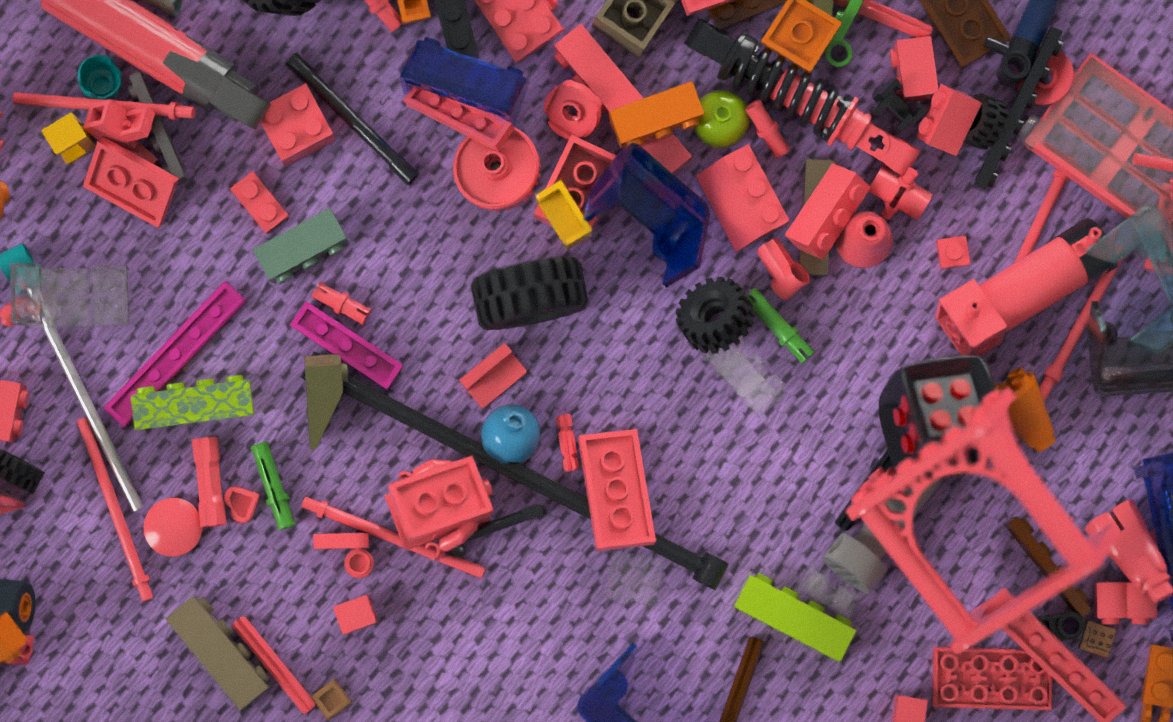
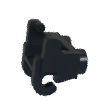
[869,77,928,136]

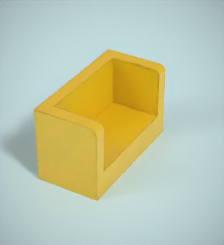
[41,112,96,164]
[536,180,592,251]

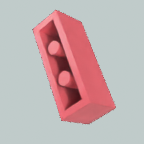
[784,163,871,260]

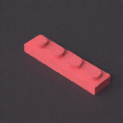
[404,77,514,152]

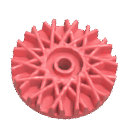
[453,127,541,212]

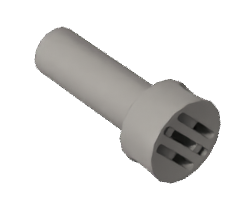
[822,479,941,594]

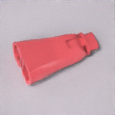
[1085,499,1173,604]

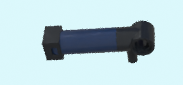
[983,0,1061,87]

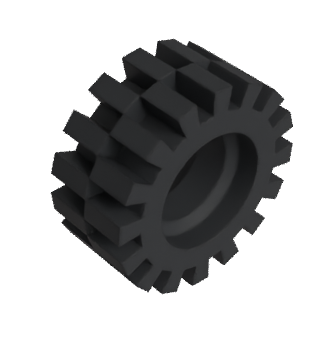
[0,449,45,494]

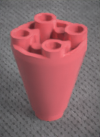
[835,210,893,268]

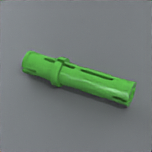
[746,288,816,364]
[250,441,296,531]

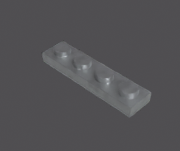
[128,71,189,186]

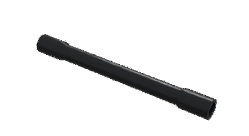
[285,53,420,186]

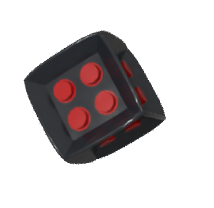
[879,355,995,479]

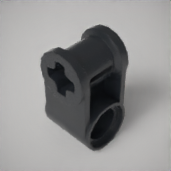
[1036,612,1085,641]

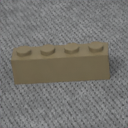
[165,596,271,711]

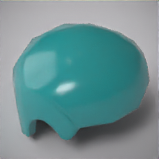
[78,54,123,100]

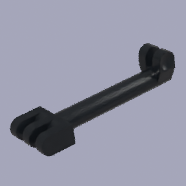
[452,504,546,557]

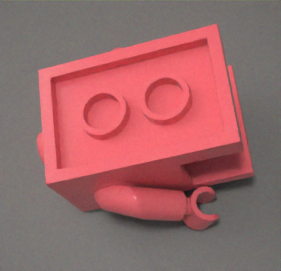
[384,456,493,560]

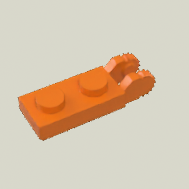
[1140,644,1173,722]

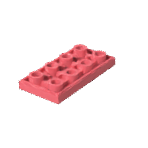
[932,647,1052,710]

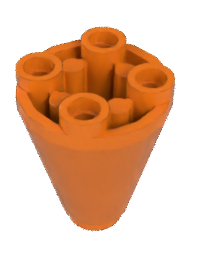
[994,367,1056,452]

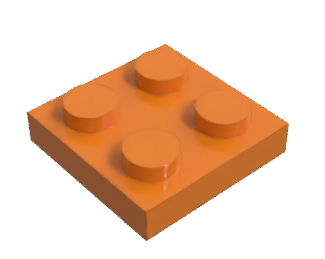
[761,0,842,74]

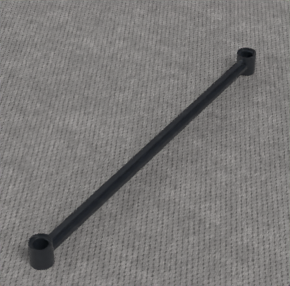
[300,351,729,590]

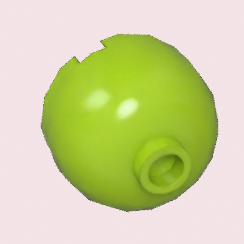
[694,90,750,149]

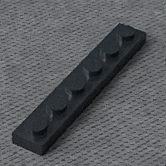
[972,26,1064,191]

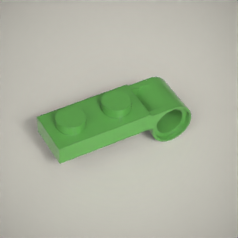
[826,0,864,67]

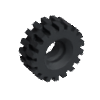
[675,277,755,354]

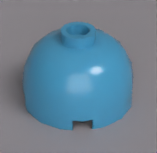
[481,404,540,464]

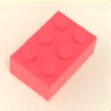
[534,135,624,243]

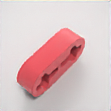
[313,533,369,549]

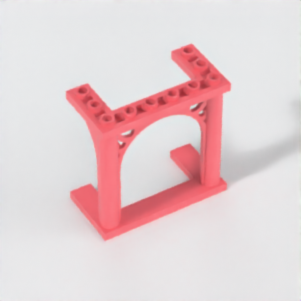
[846,387,1120,655]

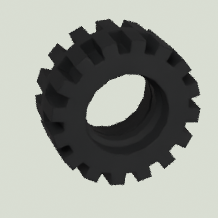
[964,93,1008,150]

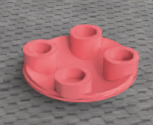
[144,498,203,557]

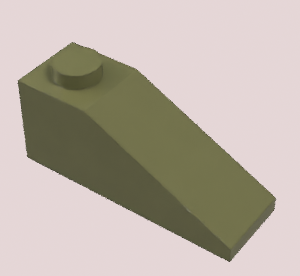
[304,354,348,450]

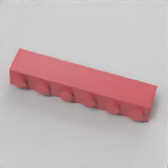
[553,24,692,183]

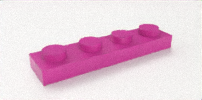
[290,301,404,390]

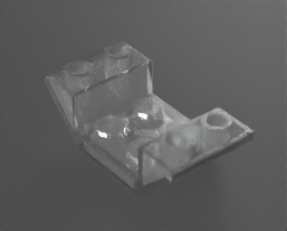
[10,264,129,328]

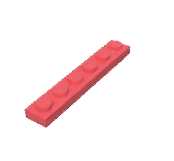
[982,587,1126,722]

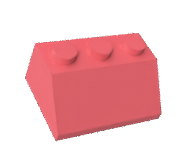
[696,144,790,252]

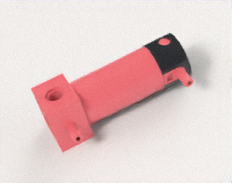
[935,218,1118,357]

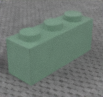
[253,208,349,285]

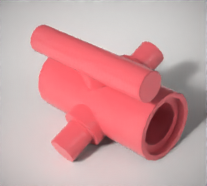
[868,165,933,221]

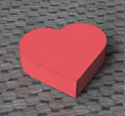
[224,486,261,524]

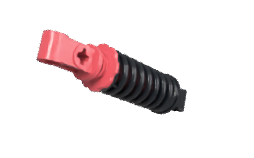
[684,18,921,175]

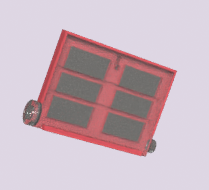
[1016,53,1173,241]

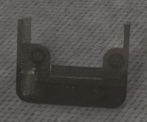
[1087,301,1173,396]

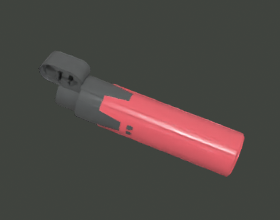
[41,0,271,130]

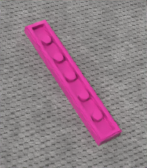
[103,281,247,428]

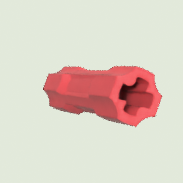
[192,437,227,528]

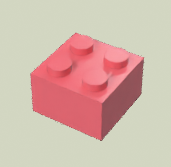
[261,83,336,167]

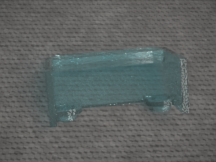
[1085,206,1173,354]

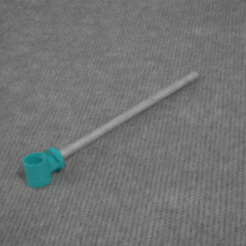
[0,243,144,512]

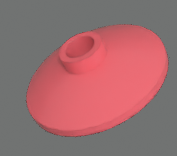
[1017,51,1074,106]

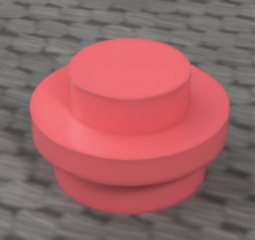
[344,548,374,578]

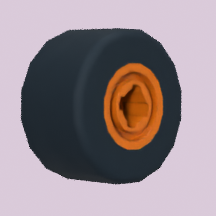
[0,579,36,633]

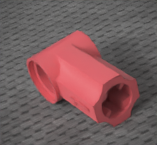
[757,238,810,300]

